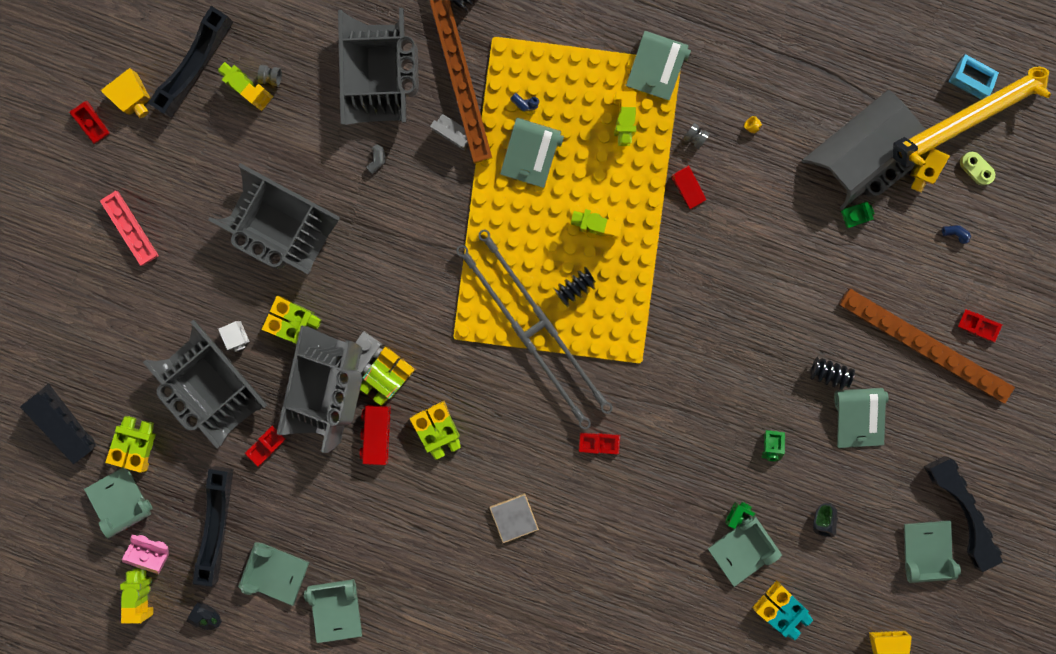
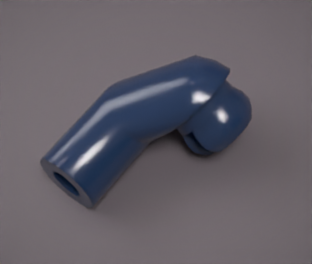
[510,93,539,111]
[942,225,971,244]

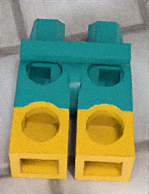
[752,580,813,640]

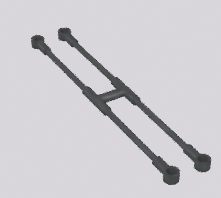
[457,230,613,429]

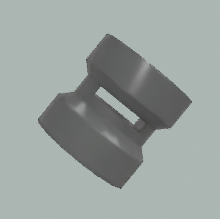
[257,65,282,87]
[683,123,710,150]

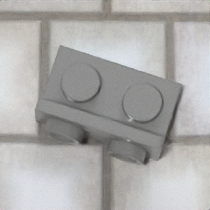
[430,114,468,151]
[356,331,383,375]

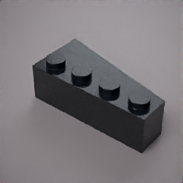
[20,383,96,465]

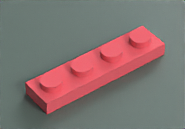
[100,191,159,266]

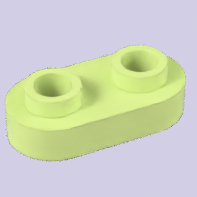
[960,152,995,185]

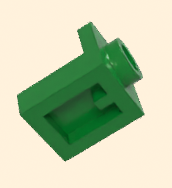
[841,201,874,228]
[762,430,785,462]
[725,502,755,529]

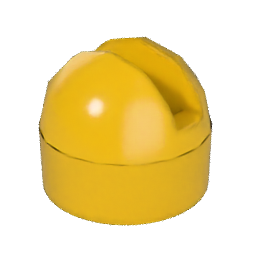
[744,116,762,133]

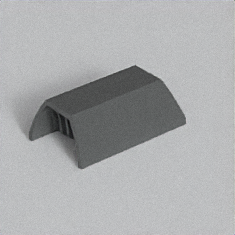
[338,8,419,125]
[801,90,926,210]
[208,163,340,275]
[143,320,268,448]
[277,326,363,453]

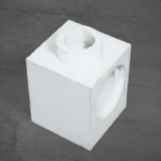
[218,321,250,352]

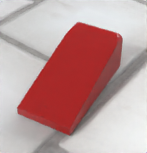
[69,101,110,144]
[671,166,707,209]

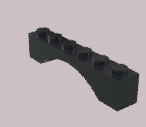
[148,6,234,118]
[924,456,1003,572]
[193,466,234,587]

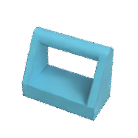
[948,54,999,100]

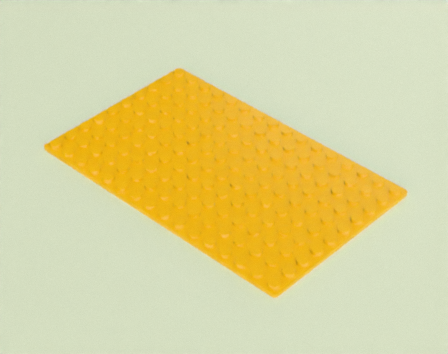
[454,37,681,363]

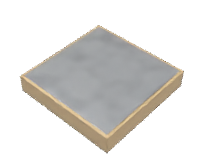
[490,493,539,543]

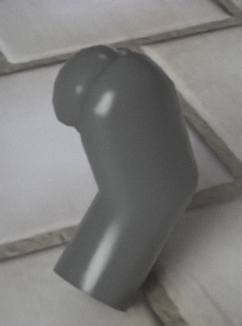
[366,145,385,174]

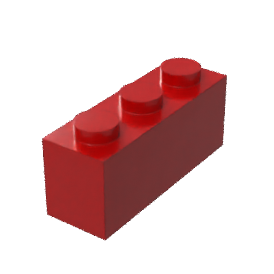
[360,405,391,465]

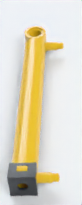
[893,67,1051,168]

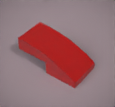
[958,309,1003,343]
[245,426,286,467]
[579,433,620,454]

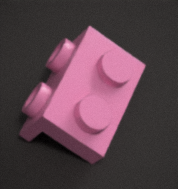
[122,535,169,574]

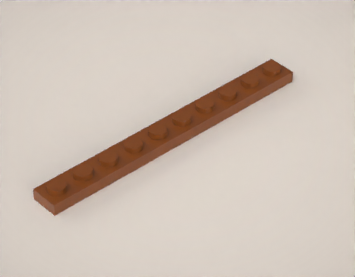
[430,0,493,164]
[839,289,1015,404]

